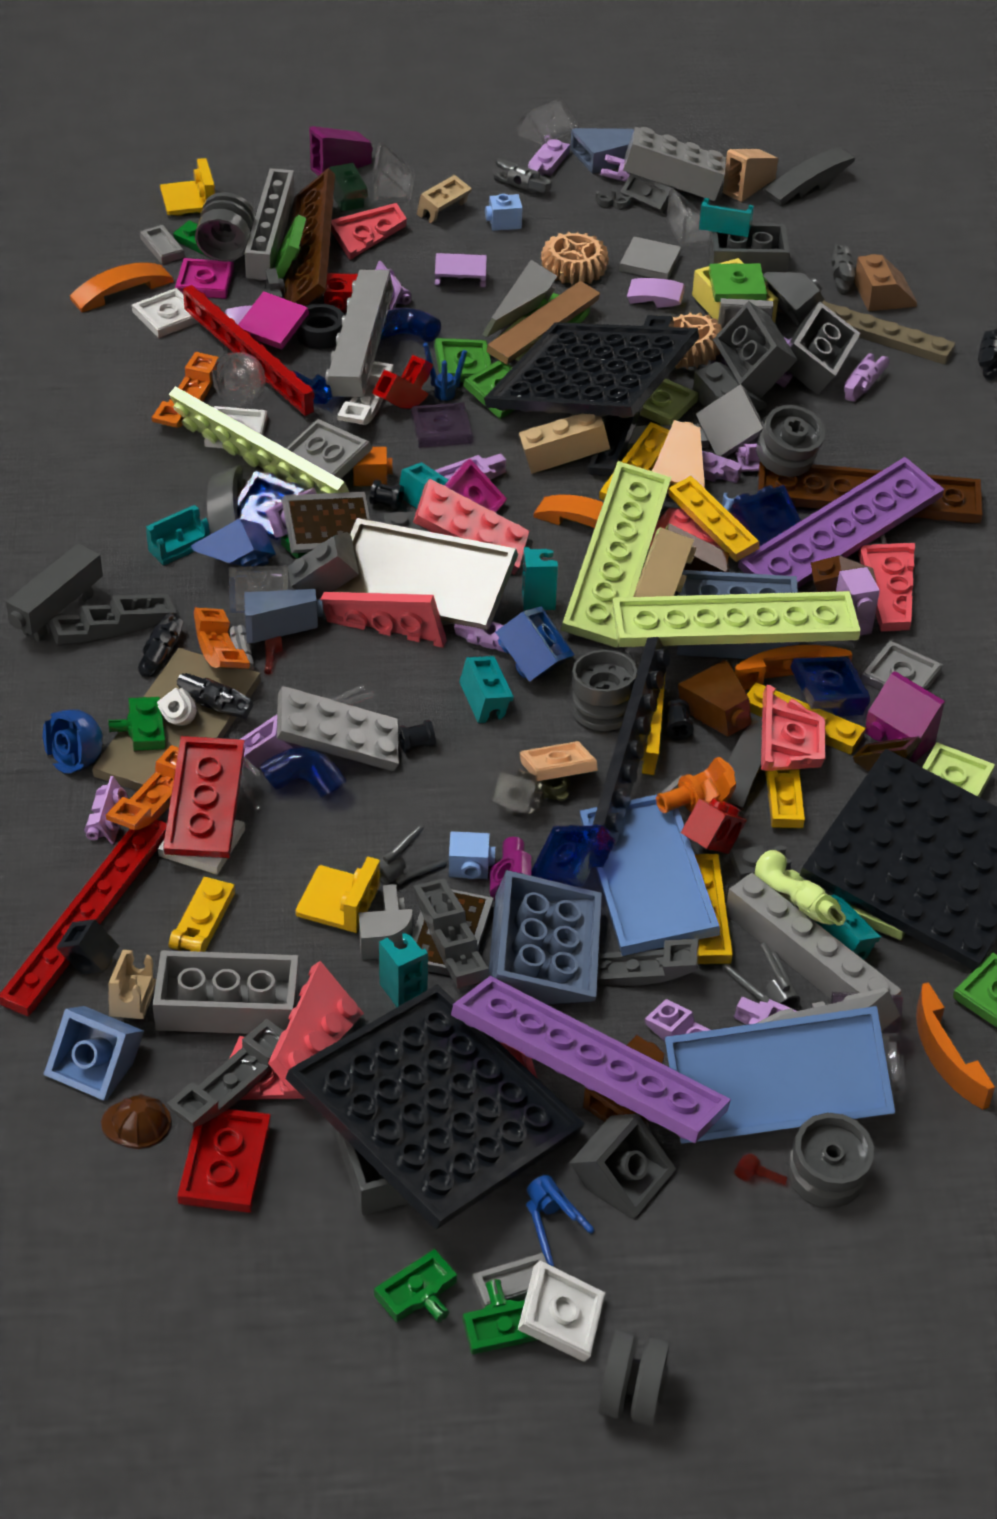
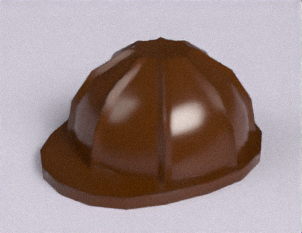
[101,1093,171,1149]

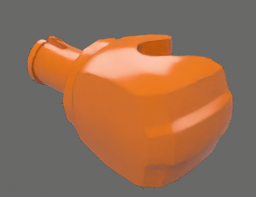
[656,757,736,813]

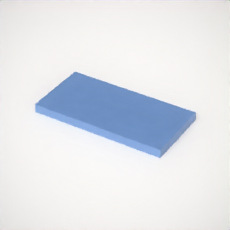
[580,794,720,956]
[665,1006,895,1144]

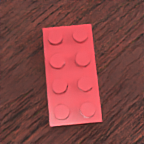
[413,479,529,575]

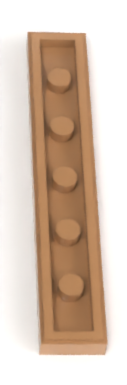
[486,281,600,365]

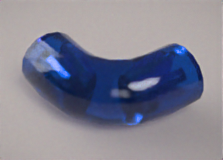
[380,308,442,342]
[260,748,347,799]

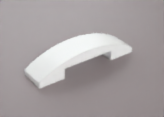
[337,361,393,425]

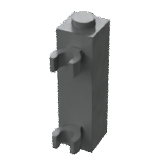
[6,543,103,641]

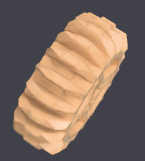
[541,231,609,285]
[673,312,722,369]

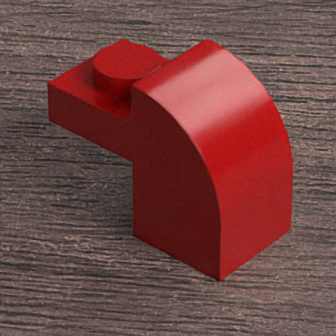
[372,355,433,409]

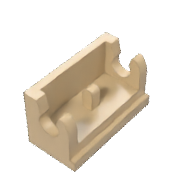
[417,175,472,223]
[108,950,156,1019]

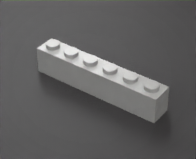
[244,168,295,281]
[325,270,394,397]
[726,873,902,1008]

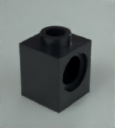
[56,919,119,974]

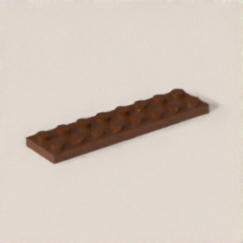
[284,168,335,307]
[757,461,982,524]

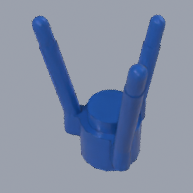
[423,343,467,401]
[526,1175,594,1267]

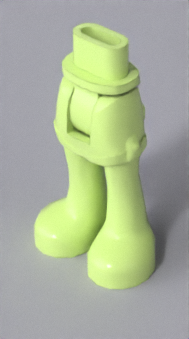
[755,850,846,926]

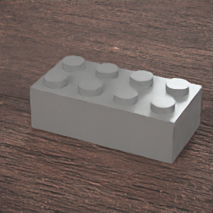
[623,127,726,201]
[153,950,300,1034]

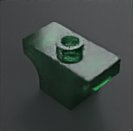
[330,163,368,211]

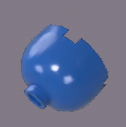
[42,709,103,773]

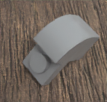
[359,884,412,960]

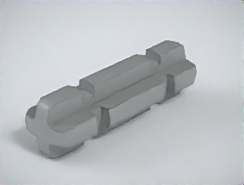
[230,625,254,670]

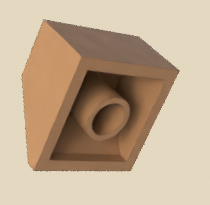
[854,254,917,311]

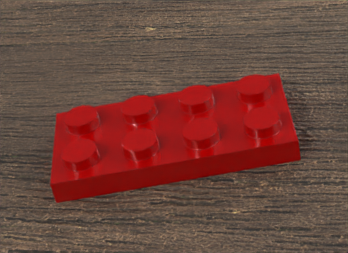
[163,736,245,858]

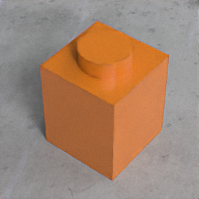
[353,447,393,486]

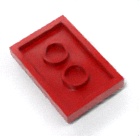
[177,1109,271,1213]

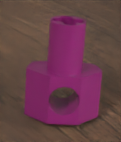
[490,836,531,901]

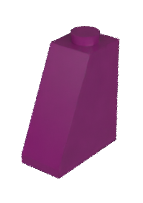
[309,126,373,176]

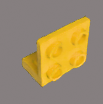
[160,158,215,216]
[295,856,380,933]

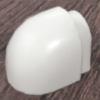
[157,688,197,726]

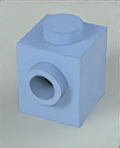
[485,194,522,231]
[449,831,495,879]

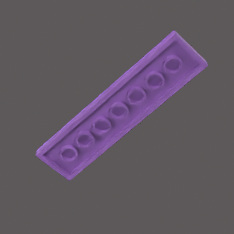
[738,457,944,589]
[451,976,731,1143]

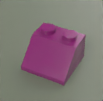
[865,671,945,763]

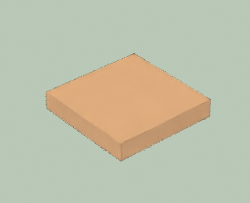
[520,741,598,781]

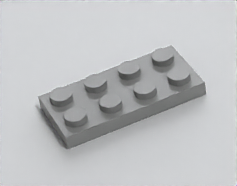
[277,686,399,772]

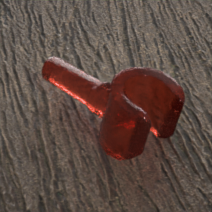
[264,636,283,674]
[734,1153,787,1185]

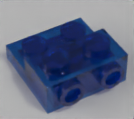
[237,470,304,540]
[729,485,801,547]
[790,656,870,716]
[531,824,616,886]

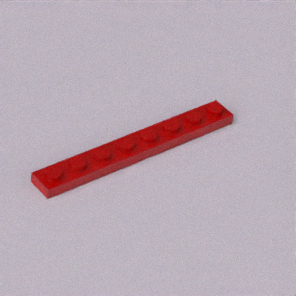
[183,285,315,416]
[0,819,167,1017]

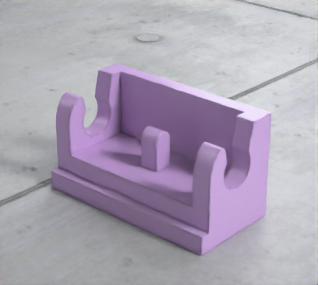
[435,253,487,287]

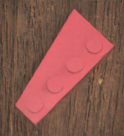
[858,543,915,632]
[320,592,447,648]
[268,961,364,1091]

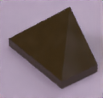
[853,736,921,772]

